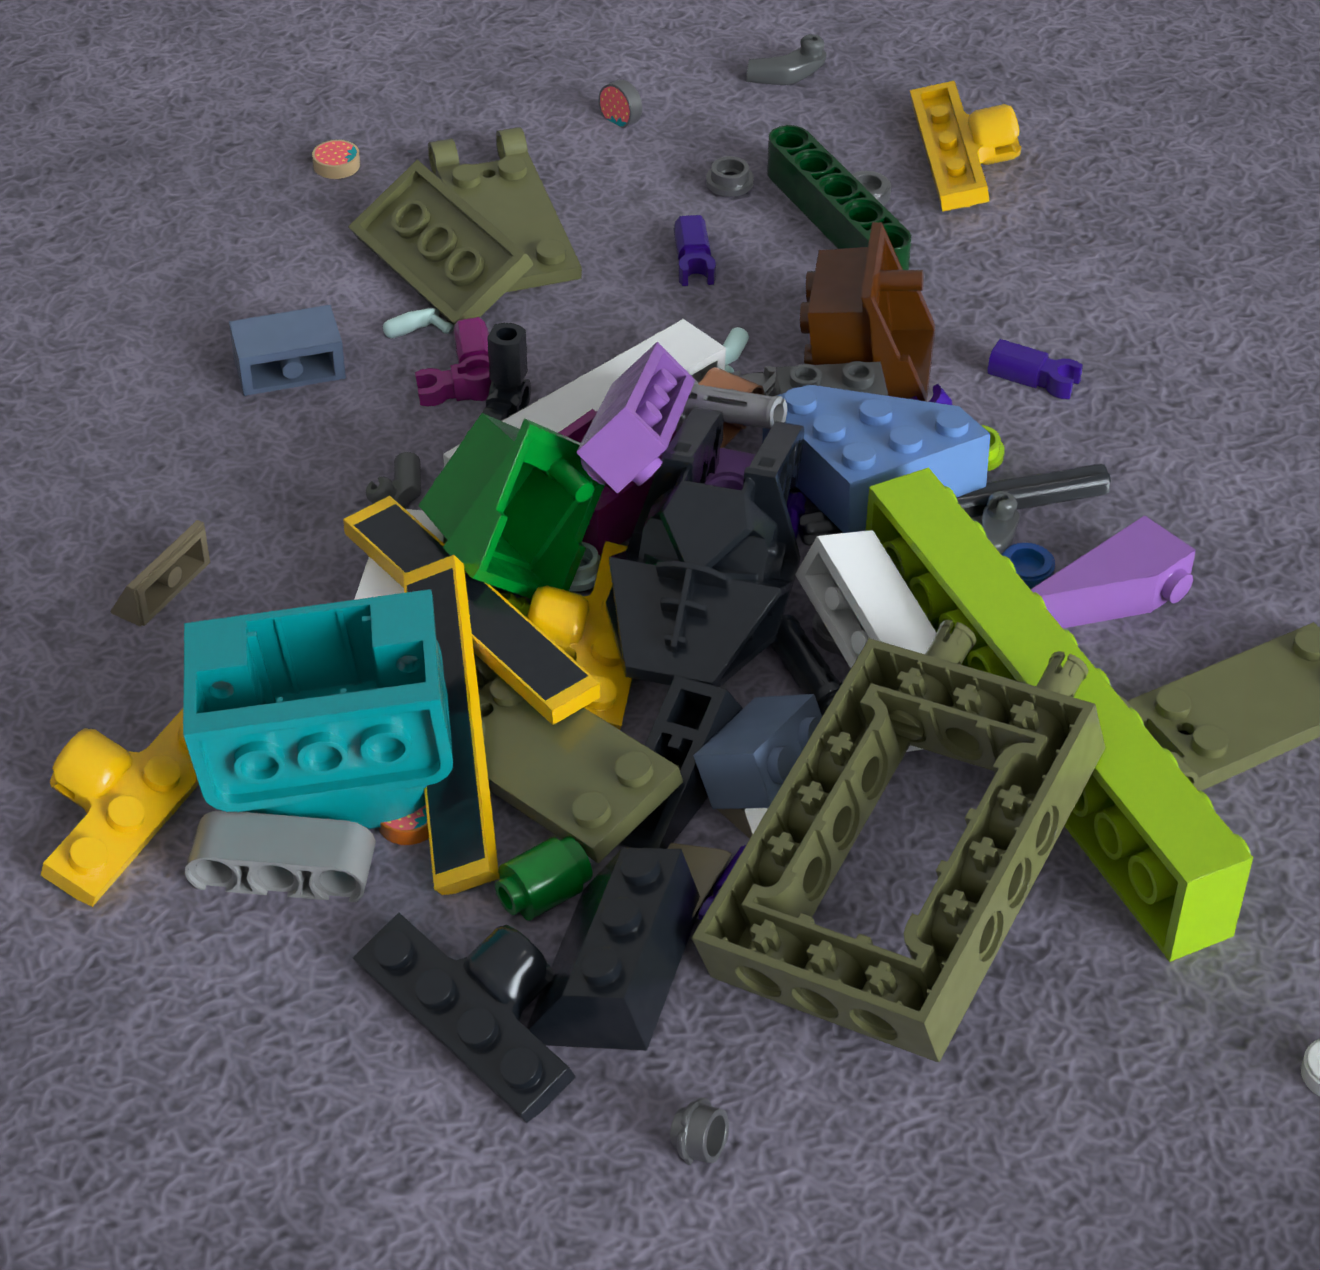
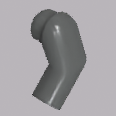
[366,452,421,507]

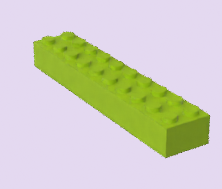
[866,467,1253,962]

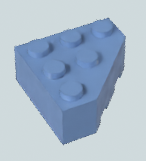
[762,385,990,533]

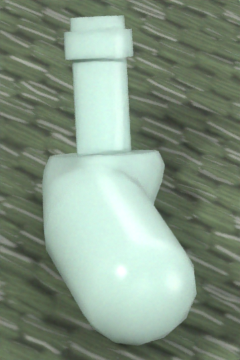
[383,308,454,339]
[723,327,749,373]

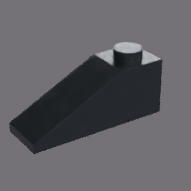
[618,675,743,849]

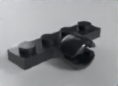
[353,913,576,1123]

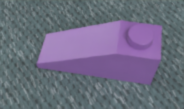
[1031,515,1196,628]

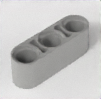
[185,811,376,903]

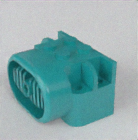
[183,589,453,829]

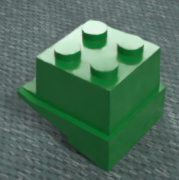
[418,413,605,599]

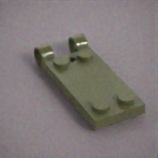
[428,127,582,293]
[1119,622,1320,791]
[474,653,683,864]

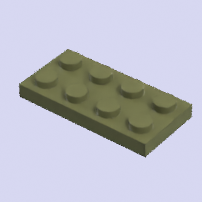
[348,160,534,326]

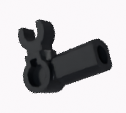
[482,323,531,421]

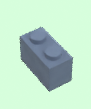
[229,305,346,396]
[693,694,822,809]

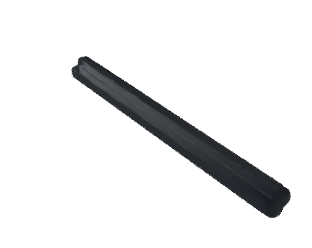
[798,464,1111,546]

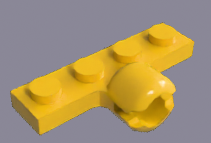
[910,80,1021,212]
[527,541,632,730]
[40,708,199,907]

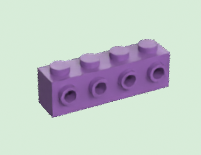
[576,341,695,494]

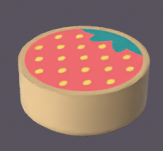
[312,140,360,179]

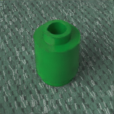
[495,836,593,921]

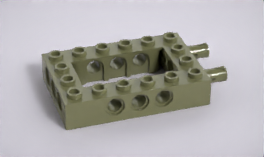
[692,620,1105,1063]

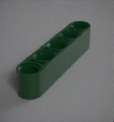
[767,125,911,270]

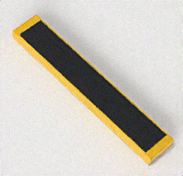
[343,495,601,725]
[403,555,500,895]

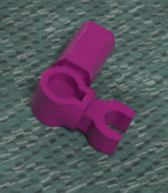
[415,317,492,407]

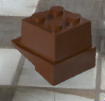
[800,222,935,402]

